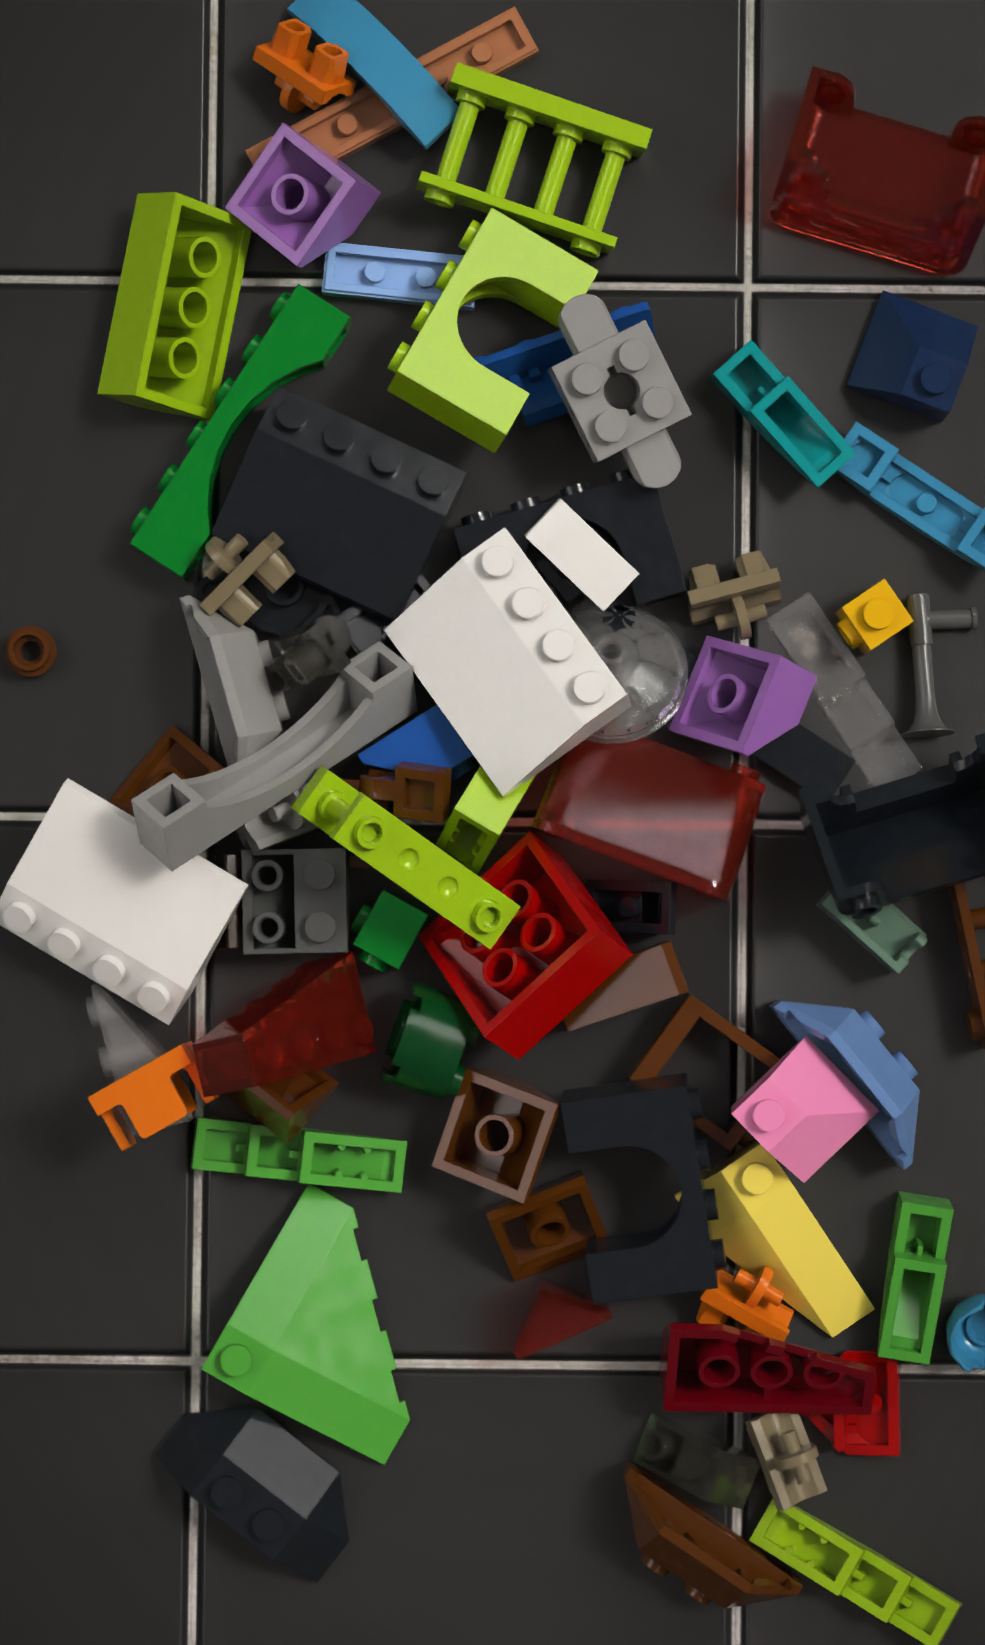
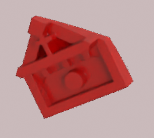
[801,1349,901,1456]

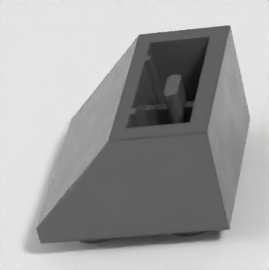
[241,848,351,954]

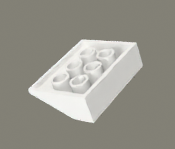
[384,527,632,797]
[0,778,248,1025]

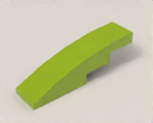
[749,1498,962,1645]

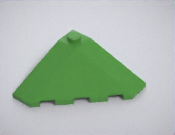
[201,1184,410,1465]

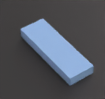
[322,243,475,311]

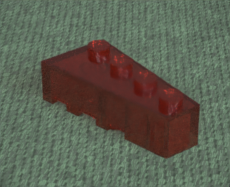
[192,951,376,1097]

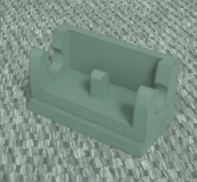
[816,890,928,974]

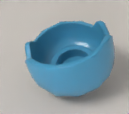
[946,1294,985,1373]

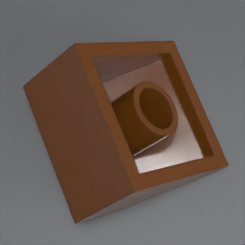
[432,1068,561,1204]

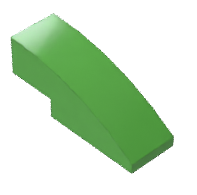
[877,1191,954,1365]

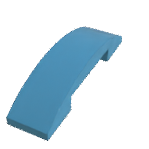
[287,0,458,150]
[836,421,985,571]

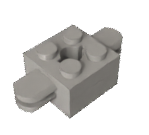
[547,294,692,488]

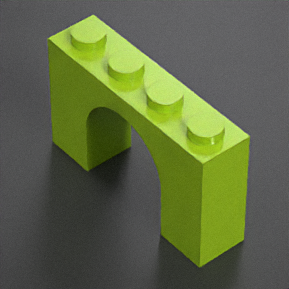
[387,208,599,453]

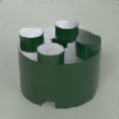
[380,982,480,1100]

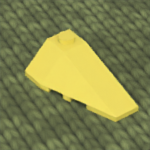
[674,1139,875,1338]

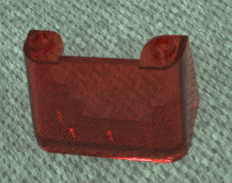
[770,66,985,276]
[531,717,767,902]

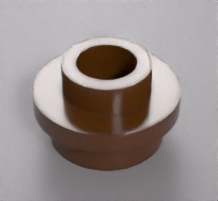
[5,626,57,677]

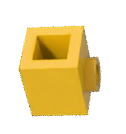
[835,578,914,655]

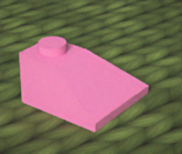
[731,1035,879,1183]

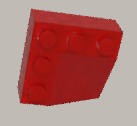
[418,831,633,1060]

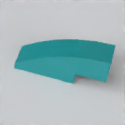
[709,340,856,488]

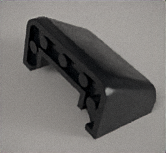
[799,733,985,920]

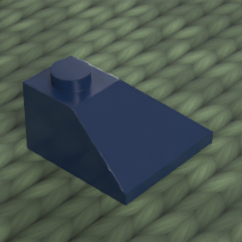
[846,290,978,422]

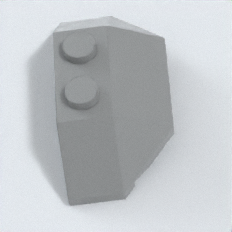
[180,595,291,766]

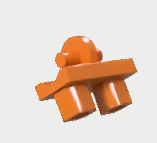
[252,18,357,113]
[696,1265,794,1341]

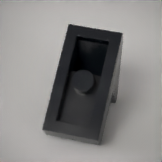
[585,879,677,935]

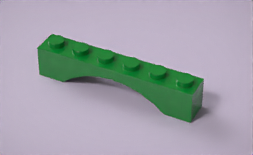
[129,284,353,582]

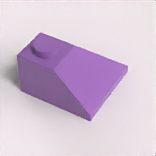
[225,123,381,268]
[669,635,818,756]

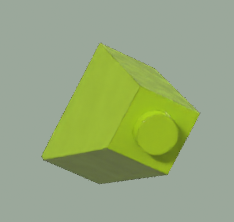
[435,765,537,874]

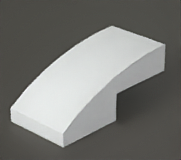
[524,498,639,612]

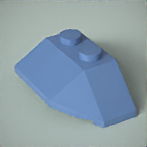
[769,1000,920,1170]

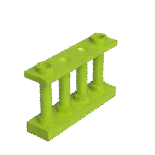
[416,62,653,258]
[291,765,521,950]

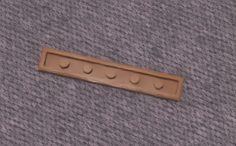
[245,6,539,165]

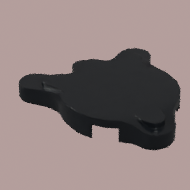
[195,552,342,637]

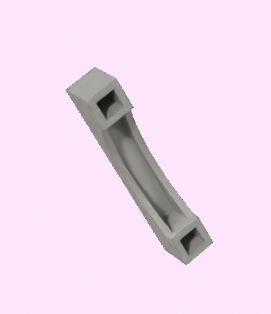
[131,641,418,871]

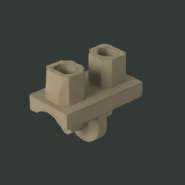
[200,531,296,627]
[687,550,782,640]
[745,1413,828,1511]

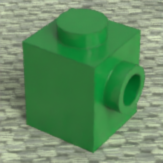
[350,890,429,973]

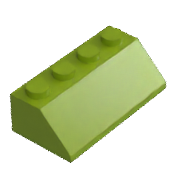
[97,192,252,421]

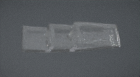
[766,592,923,788]

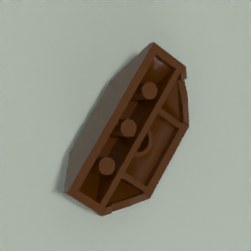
[622,1460,803,1609]

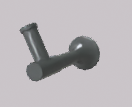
[901,593,978,739]

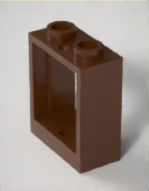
[627,993,780,1152]

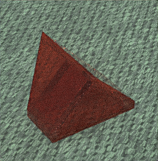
[513,1276,613,1361]

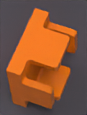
[87,1041,219,1152]

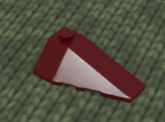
[659,1323,876,1415]

